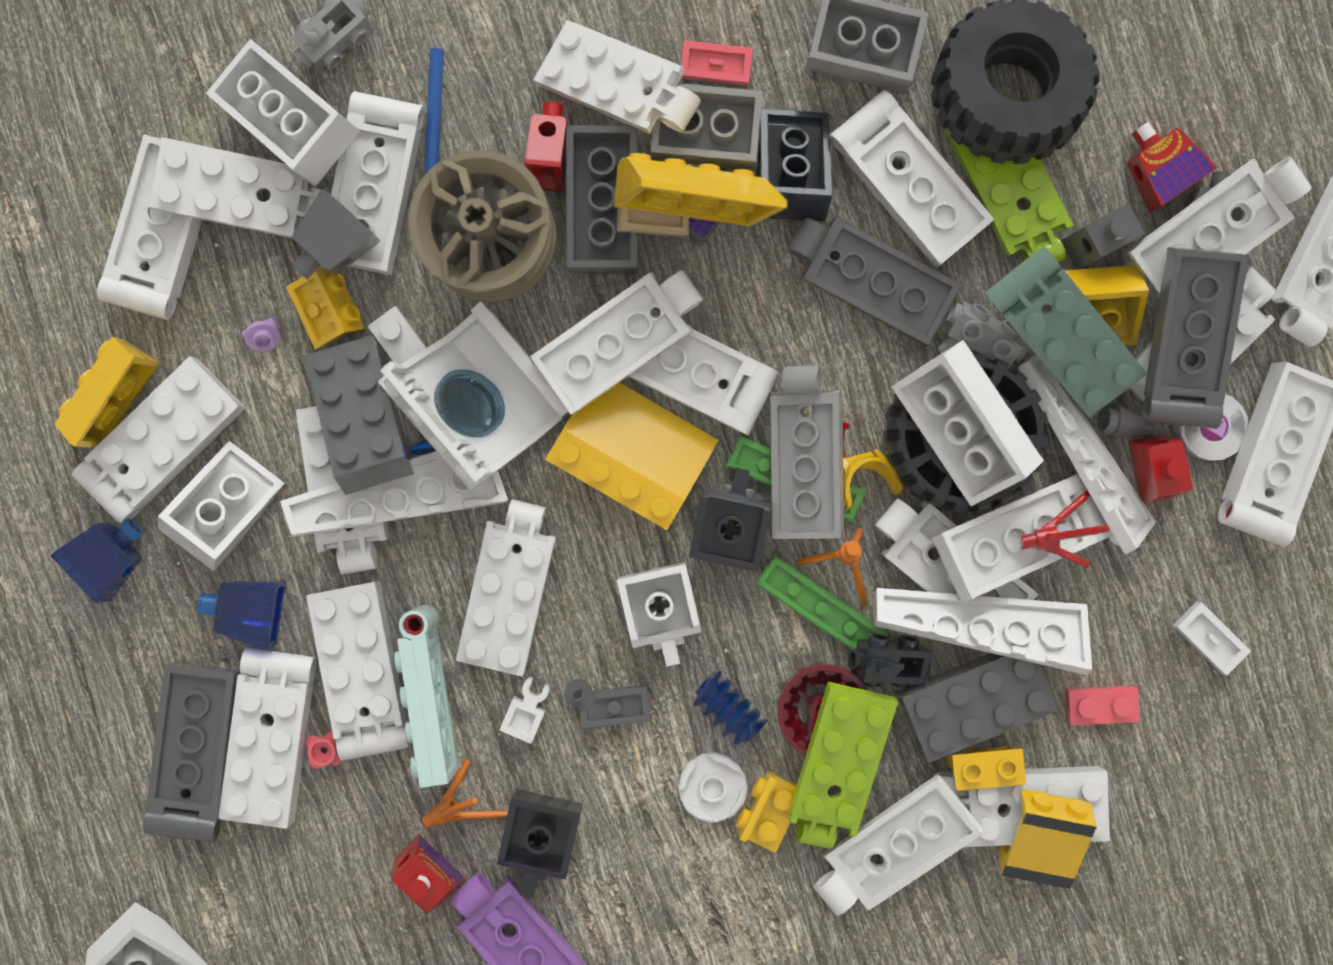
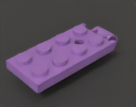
[451,872,587,965]

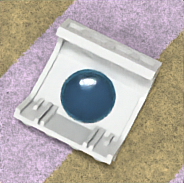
[378,301,570,491]

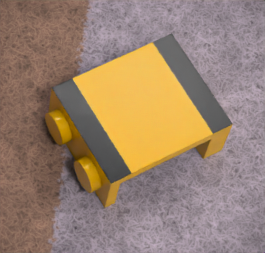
[998,789,1097,889]

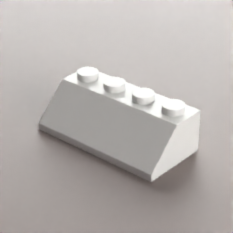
[892,340,1044,506]

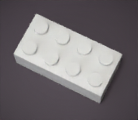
[206,39,360,187]

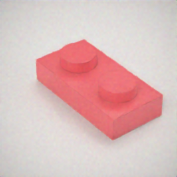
[681,40,753,86]
[1065,686,1140,725]

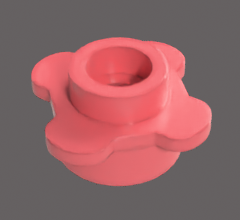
[306,731,342,769]

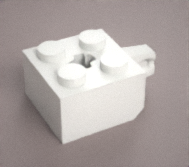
[617,562,701,667]

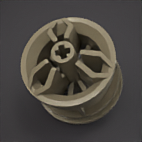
[408,150,557,303]

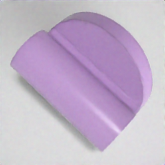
[242,317,280,352]

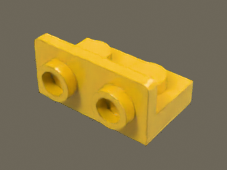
[286,268,364,350]
[945,745,1026,791]
[735,771,797,853]

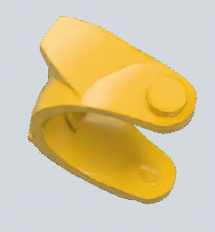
[843,449,903,509]

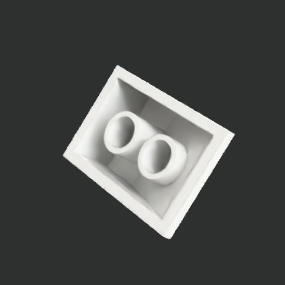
[158,441,285,571]
[85,902,208,965]

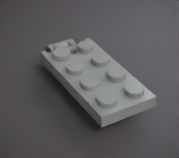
[770,365,844,539]

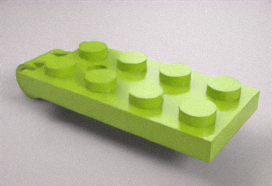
[944,127,1074,263]
[788,682,898,849]

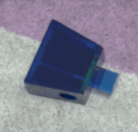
[50,518,144,604]
[198,580,286,649]

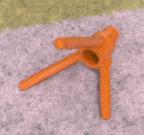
[798,528,868,606]
[422,760,508,828]

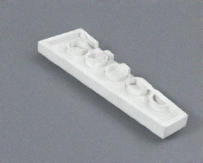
[1018,354,1156,554]
[280,451,508,537]
[875,588,1092,675]

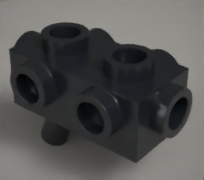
[848,633,932,688]

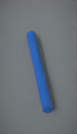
[424,48,444,176]

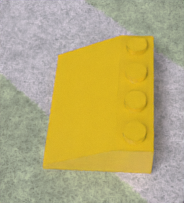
[614,153,787,227]
[545,382,719,530]

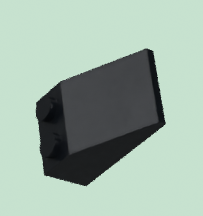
[757,108,832,222]

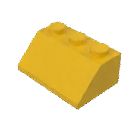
[1033,265,1149,353]
[54,336,160,448]

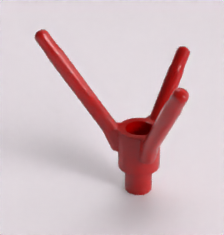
[1020,490,1110,568]

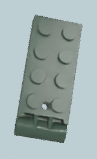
[985,245,1147,418]

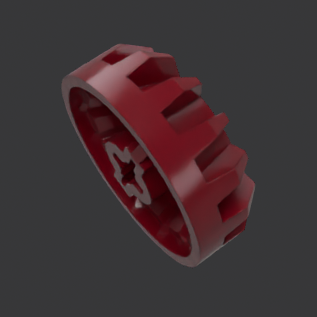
[776,662,867,756]

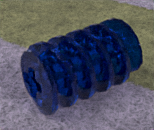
[692,669,768,747]

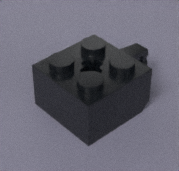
[689,467,772,572]
[497,789,583,898]

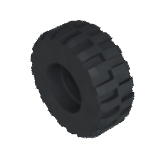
[931,0,1100,165]
[883,353,1049,512]

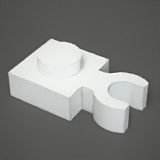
[499,677,550,744]

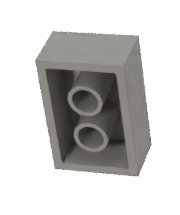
[805,0,929,93]
[651,83,763,171]

